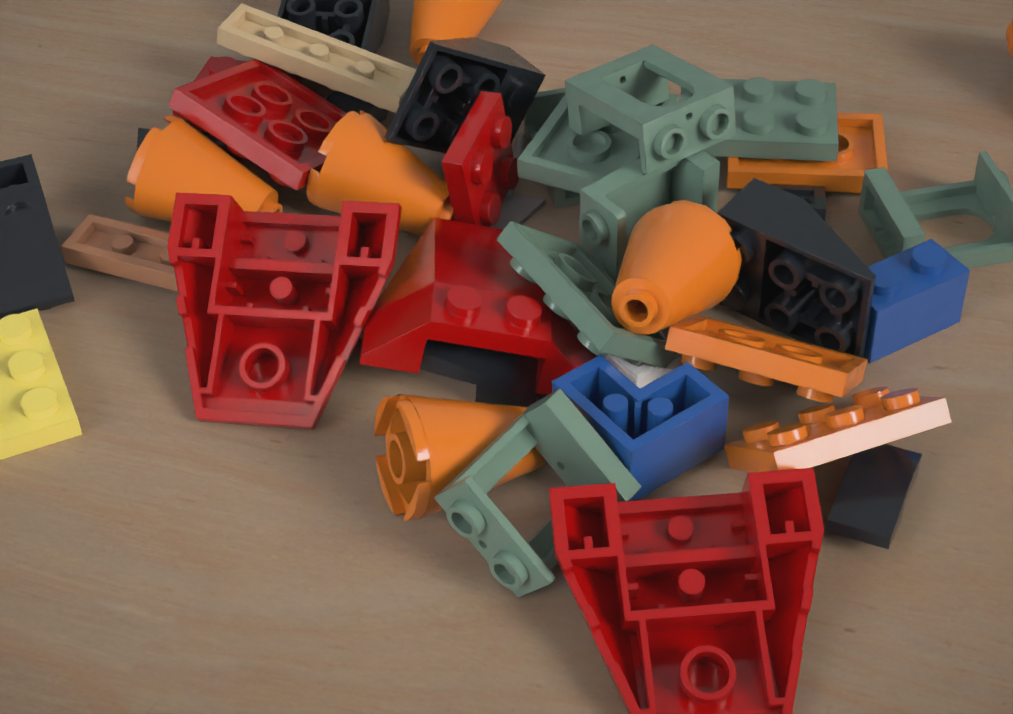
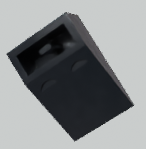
[274,0,390,68]
[384,37,546,154]
[0,154,75,319]
[717,178,876,358]

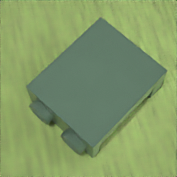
[579,150,720,283]

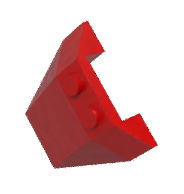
[167,192,402,430]
[359,217,596,395]
[549,468,824,714]

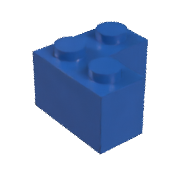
[552,355,729,501]

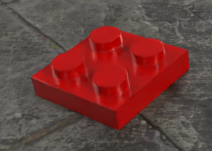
[441,91,519,227]

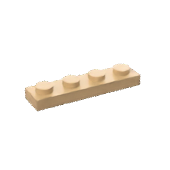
[217,3,417,113]

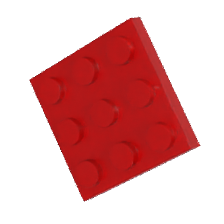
[168,59,347,190]

